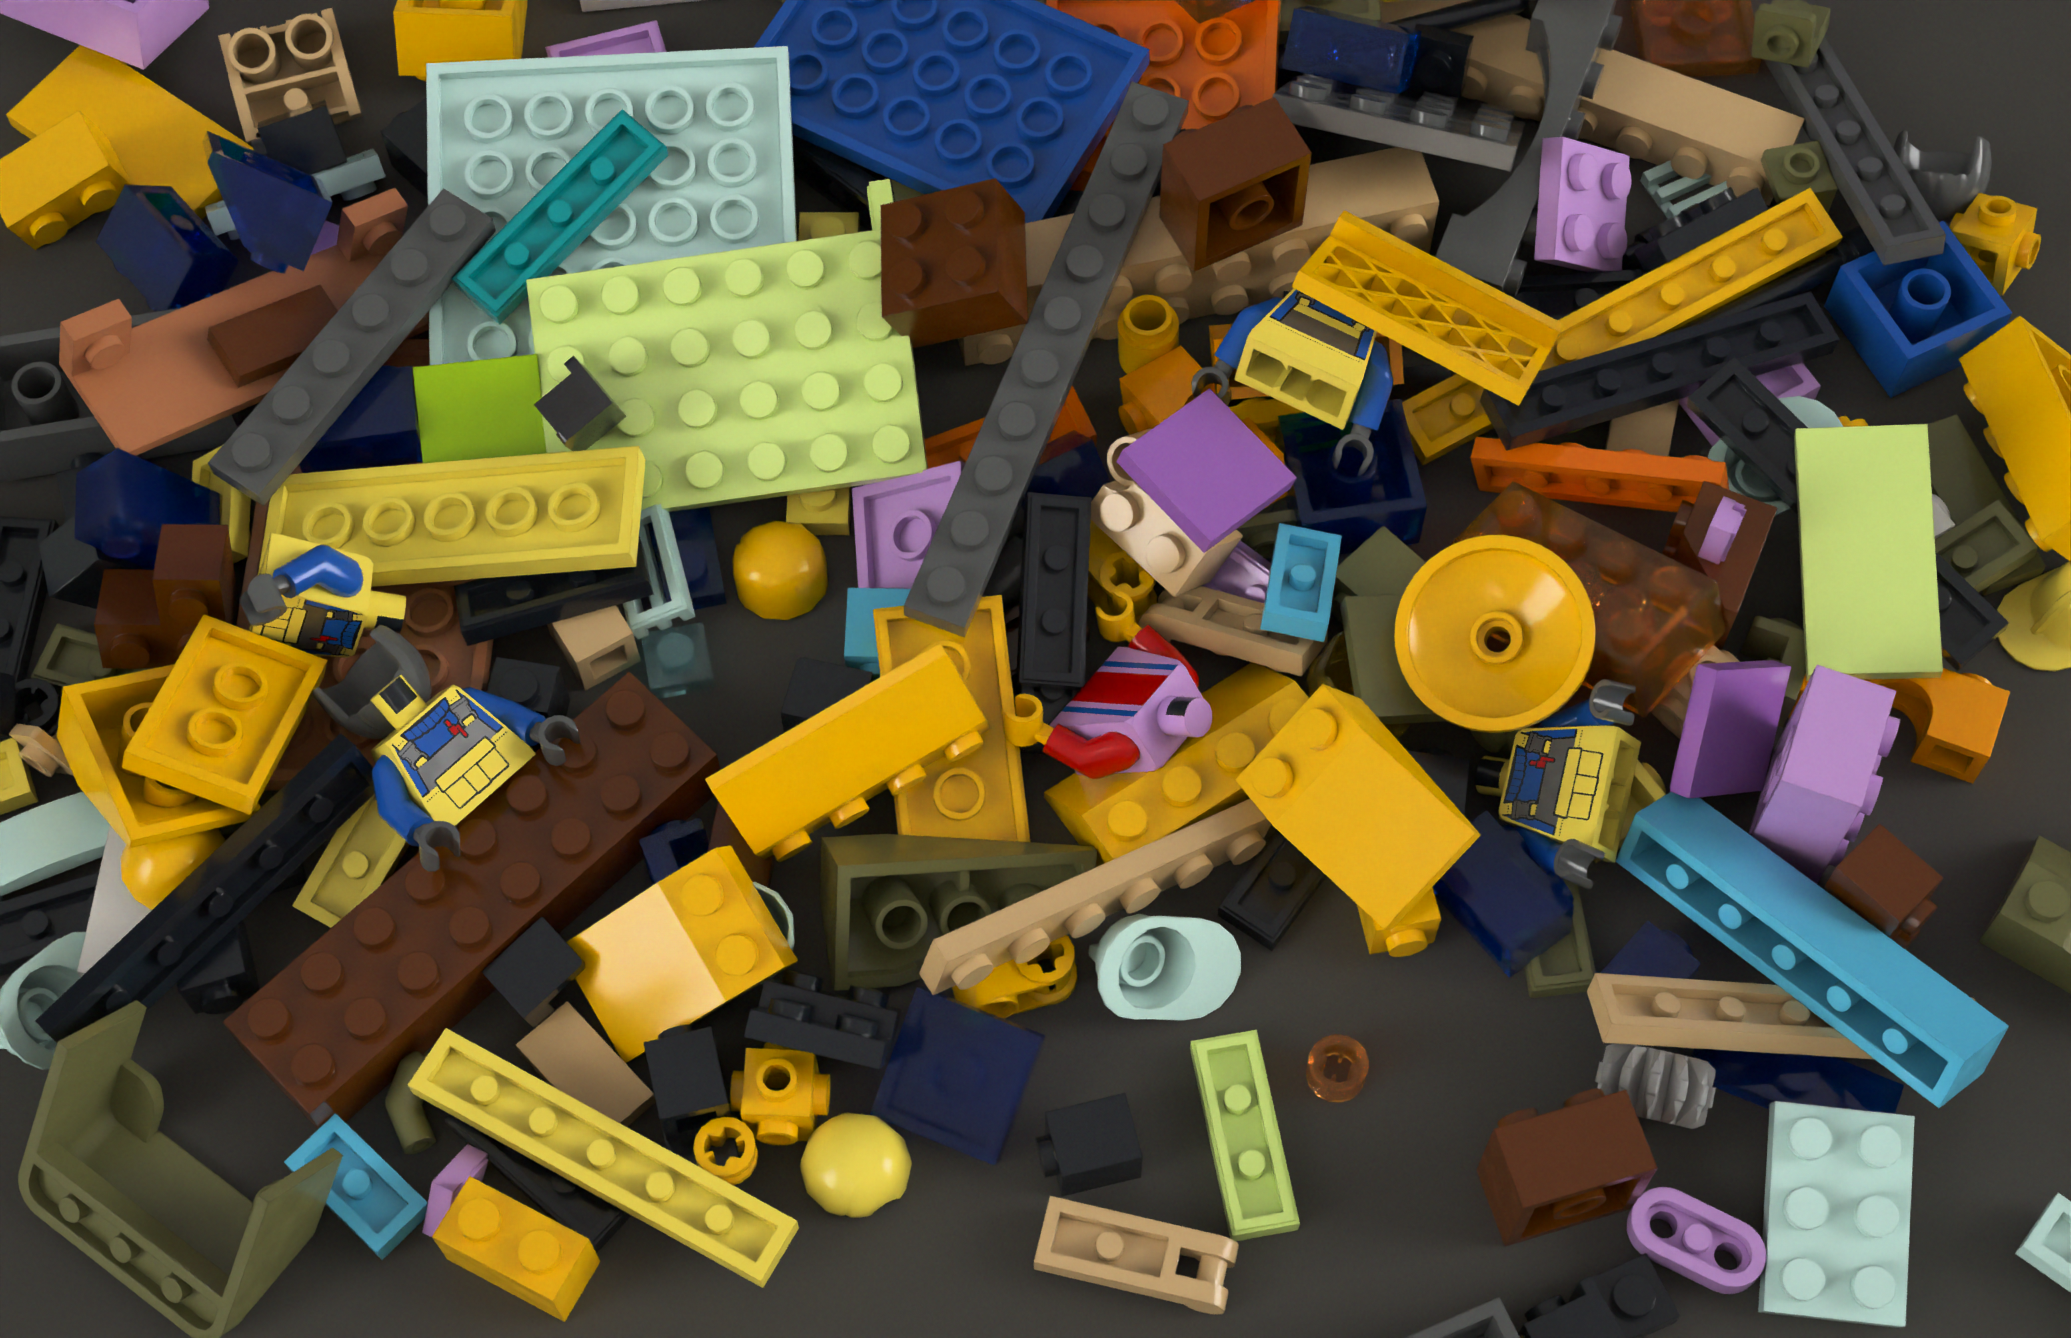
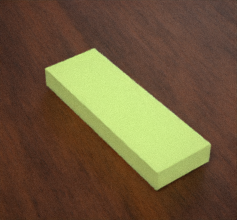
[1190,1030,1300,1241]

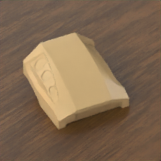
[218,8,362,145]

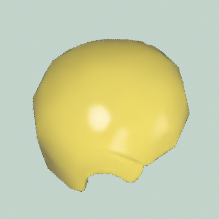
[800,1113,912,1218]

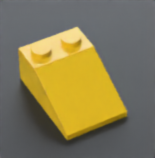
[393,0,528,81]
[57,664,261,848]
[1235,684,1481,931]
[566,845,798,1063]

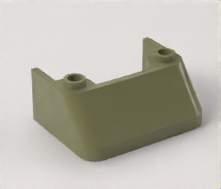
[18,1000,343,1338]

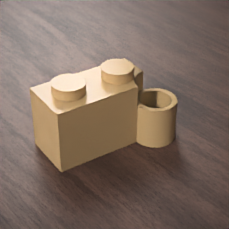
[1091,429,1243,597]

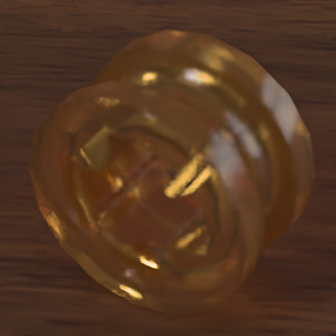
[1306,1034,1369,1103]

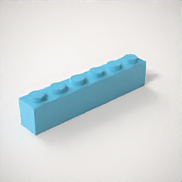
[1615,792,2009,1108]

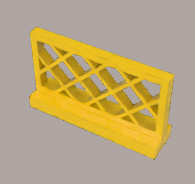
[1291,210,1565,406]

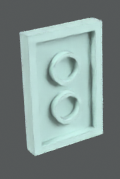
[1758,1101,1915,1328]

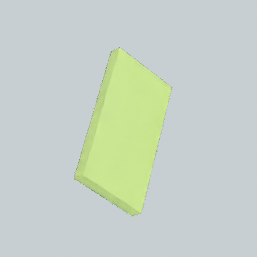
[1794,424,1943,681]

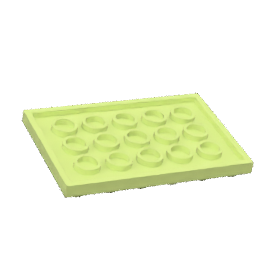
[526,229,928,512]

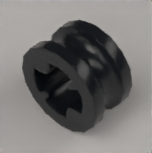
[15,678,61,737]

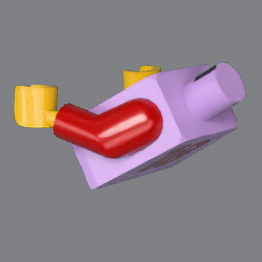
[1004,591,1212,779]

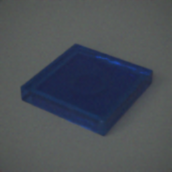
[869,986,1046,1165]

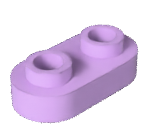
[1627,1187,1766,1294]

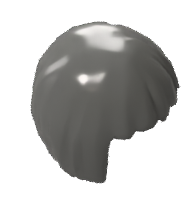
[1893,130,1992,224]
[312,625,432,739]

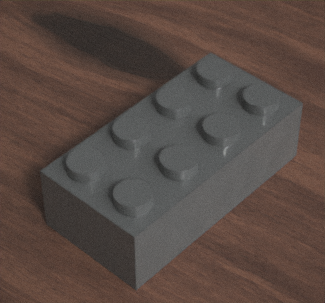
[0,308,243,482]

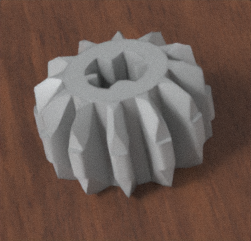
[1595,1043,1716,1129]

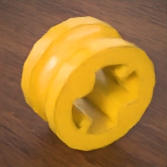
[693,1117,758,1185]

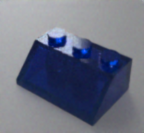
[202,131,333,274]

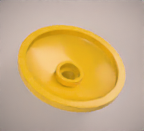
[1394,535,1596,733]

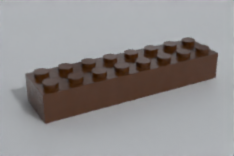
[223,672,721,1129]

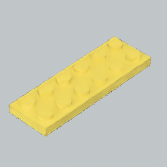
[258,446,646,587]

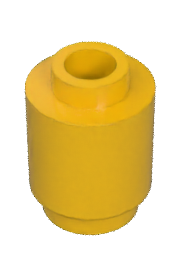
[1117,295,1179,374]

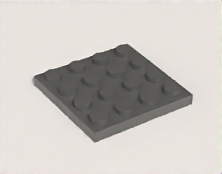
[1272,66,1525,171]

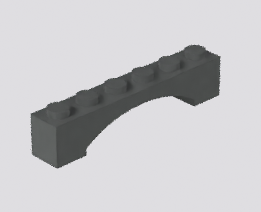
[1435,0,1623,297]

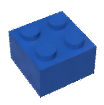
[1824,220,2012,398]

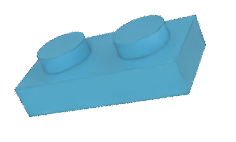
[1260,523,1342,642]
[284,1113,428,1260]

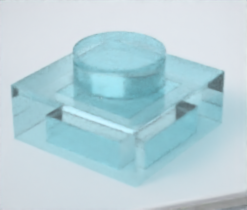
[641,622,715,699]

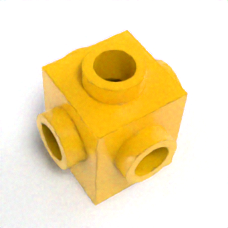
[1949,193,2041,296]
[730,1042,830,1145]

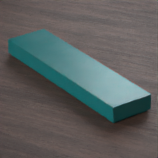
[452,109,668,325]

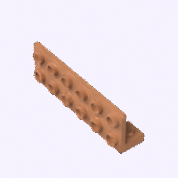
[59,188,429,459]

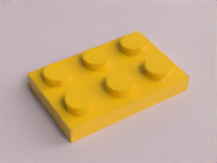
[122,614,328,815]

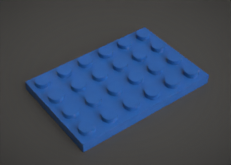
[753,0,1150,223]

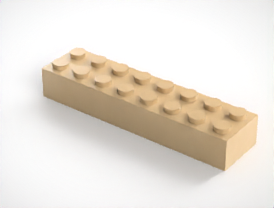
[958,147,1439,366]

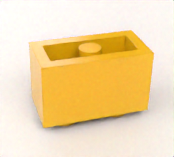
[0,110,135,250]
[432,1176,601,1322]

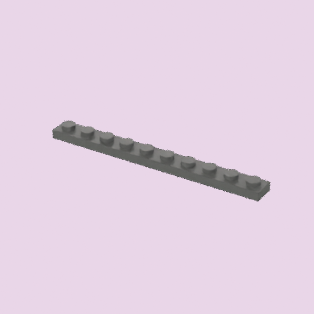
[904,82,1189,637]

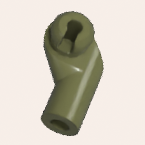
[385,1051,436,1155]

